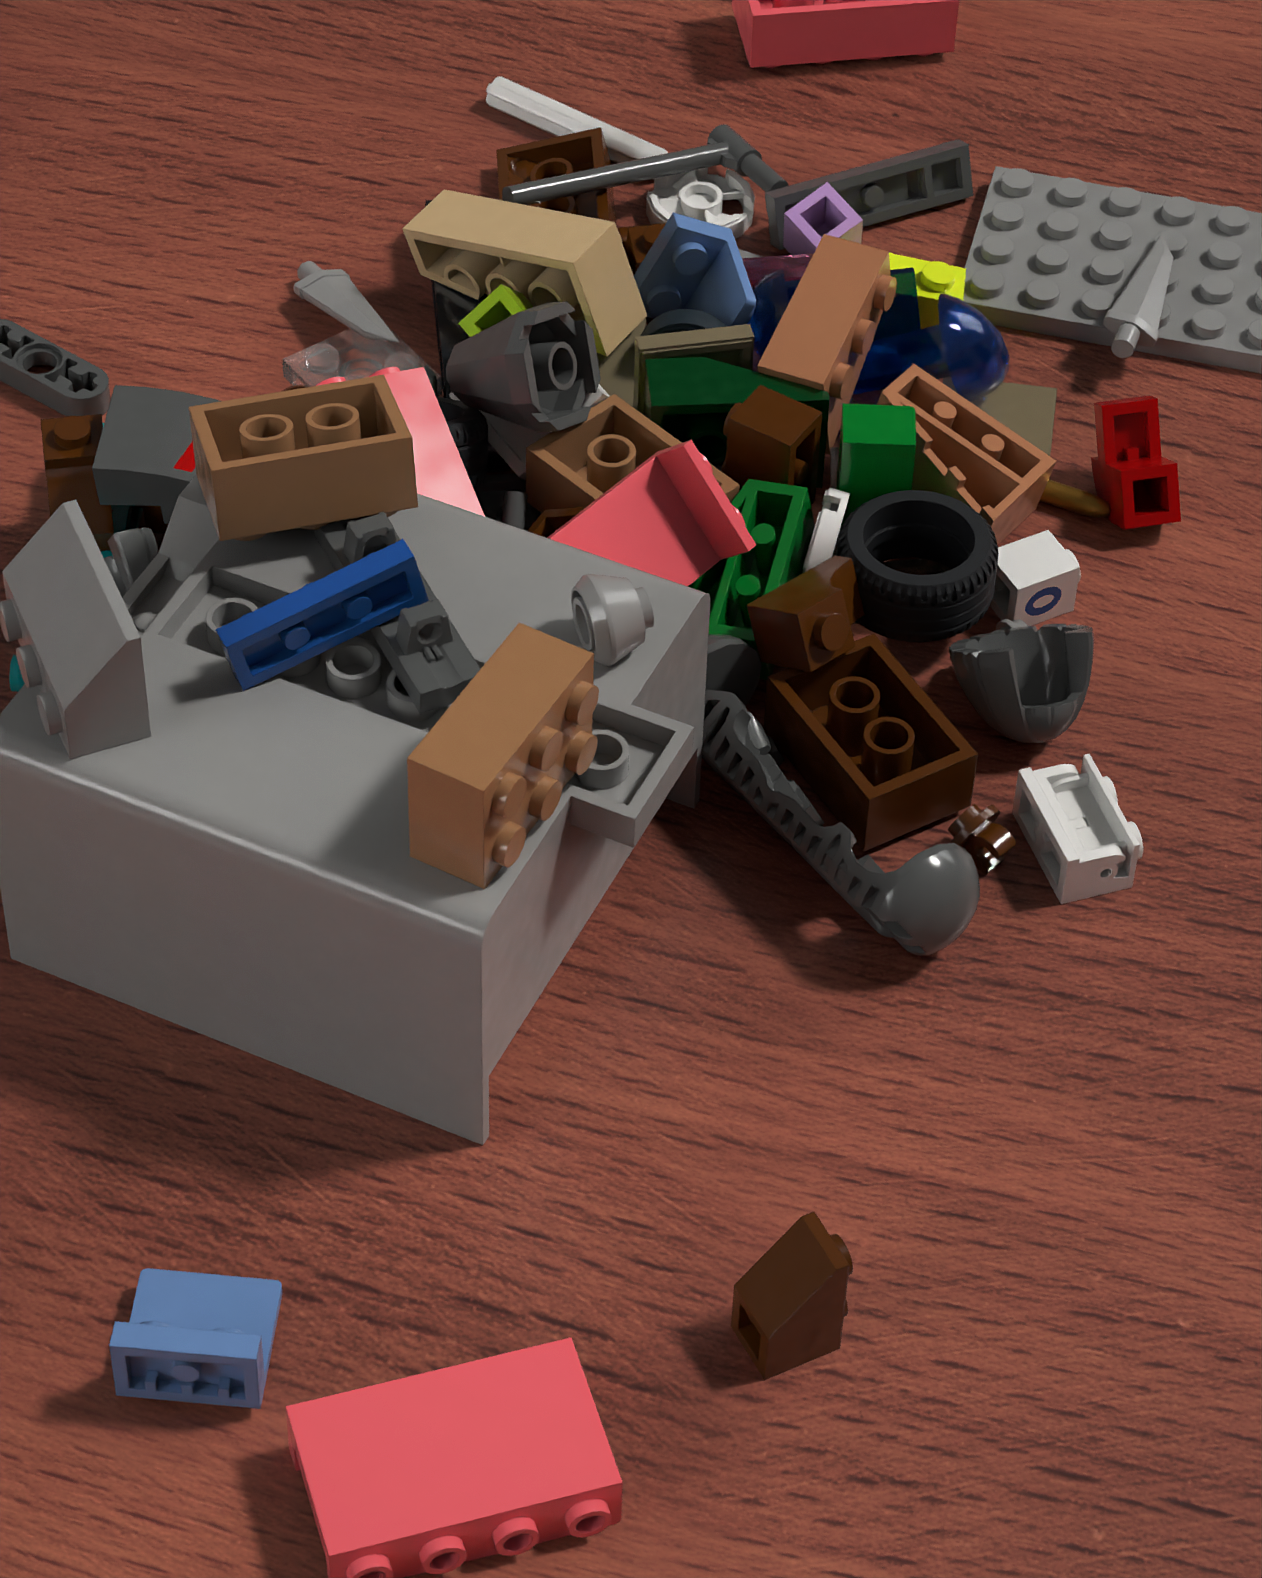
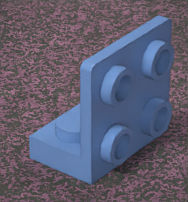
[634,212,756,326]
[109,1268,282,1409]

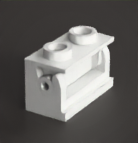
[1012,754,1143,904]

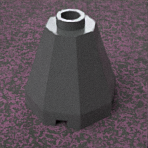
[446,301,601,432]

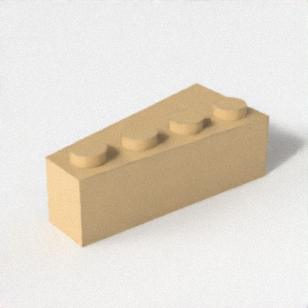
[402,189,647,357]

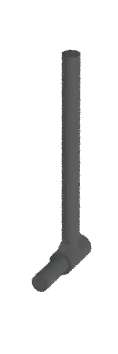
[502,124,789,205]

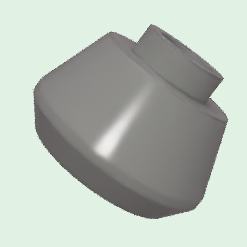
[571,574,654,666]

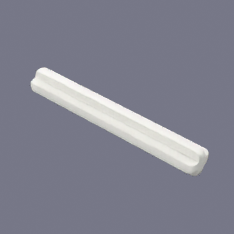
[486,77,668,179]

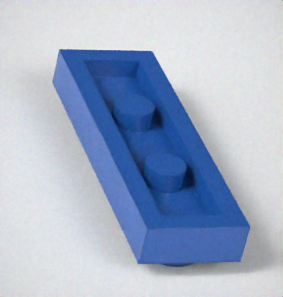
[215,539,429,691]

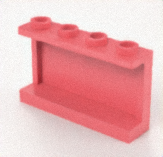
[286,1337,623,1578]

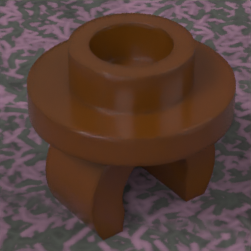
[947,804,1016,875]

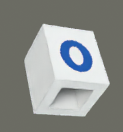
[990,530,1081,626]

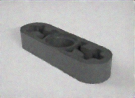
[0,319,111,416]

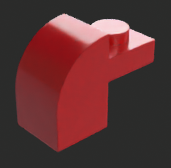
[1091,395,1181,529]

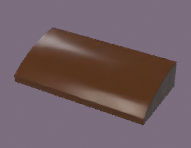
[496,127,617,227]

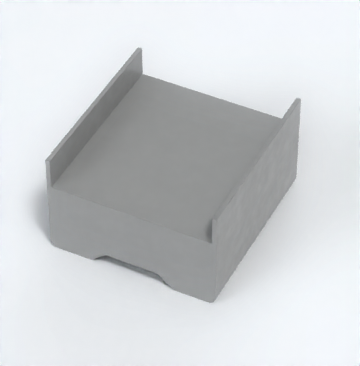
[0,474,710,1145]

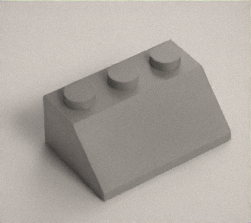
[0,500,151,759]

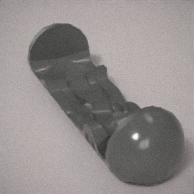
[702,634,980,956]

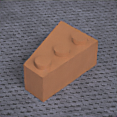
[757,234,897,455]
[877,364,1057,545]

